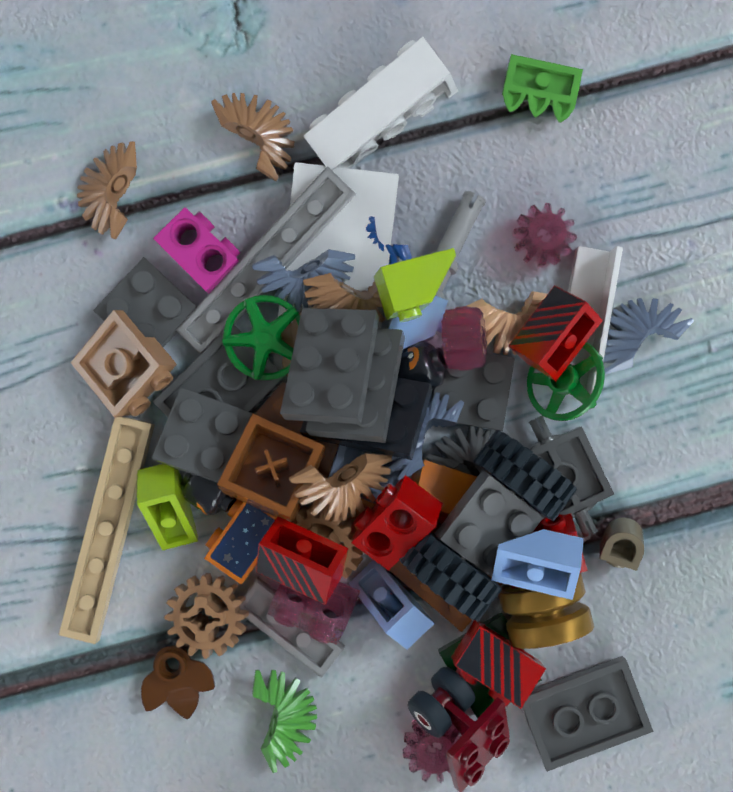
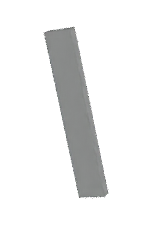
[176,166,356,355]

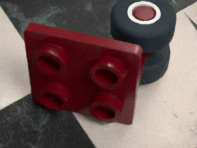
[407,667,510,792]

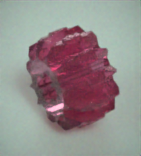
[512,203,577,268]
[441,306,487,371]
[402,720,461,784]

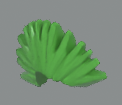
[252,670,317,773]

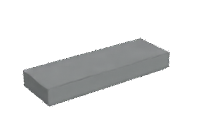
[239,577,345,678]

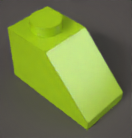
[373,248,456,322]
[137,464,198,551]

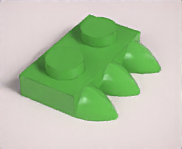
[502,54,583,123]

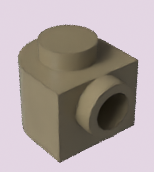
[599,518,644,571]

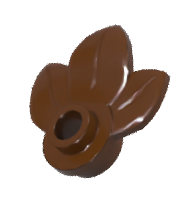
[141,645,215,720]

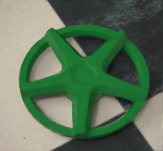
[222,295,301,380]
[527,342,605,421]

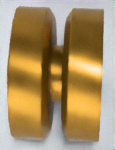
[498,573,594,649]

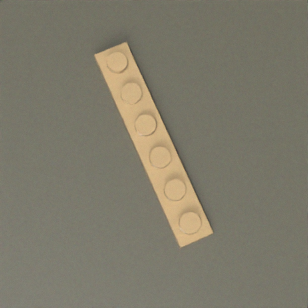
[59,416,155,644]

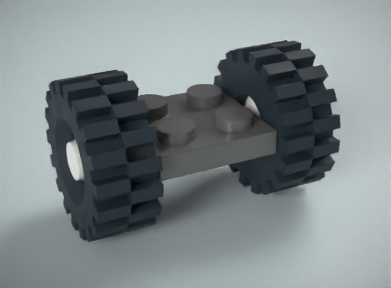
[399,430,578,622]

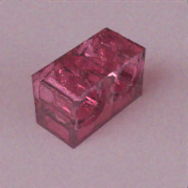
[267,582,360,645]

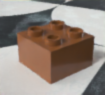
[217,414,325,523]

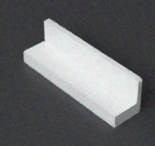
[551,246,623,395]

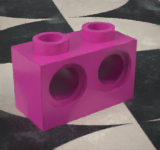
[153,207,241,294]

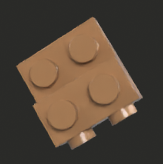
[70,310,177,418]

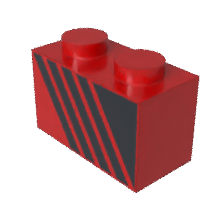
[508,285,603,381]
[256,516,349,605]
[451,620,546,709]

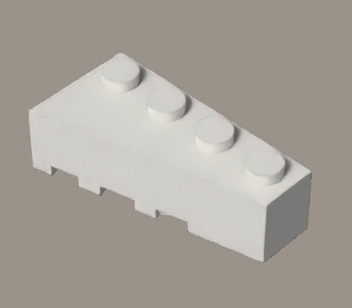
[304,37,458,170]

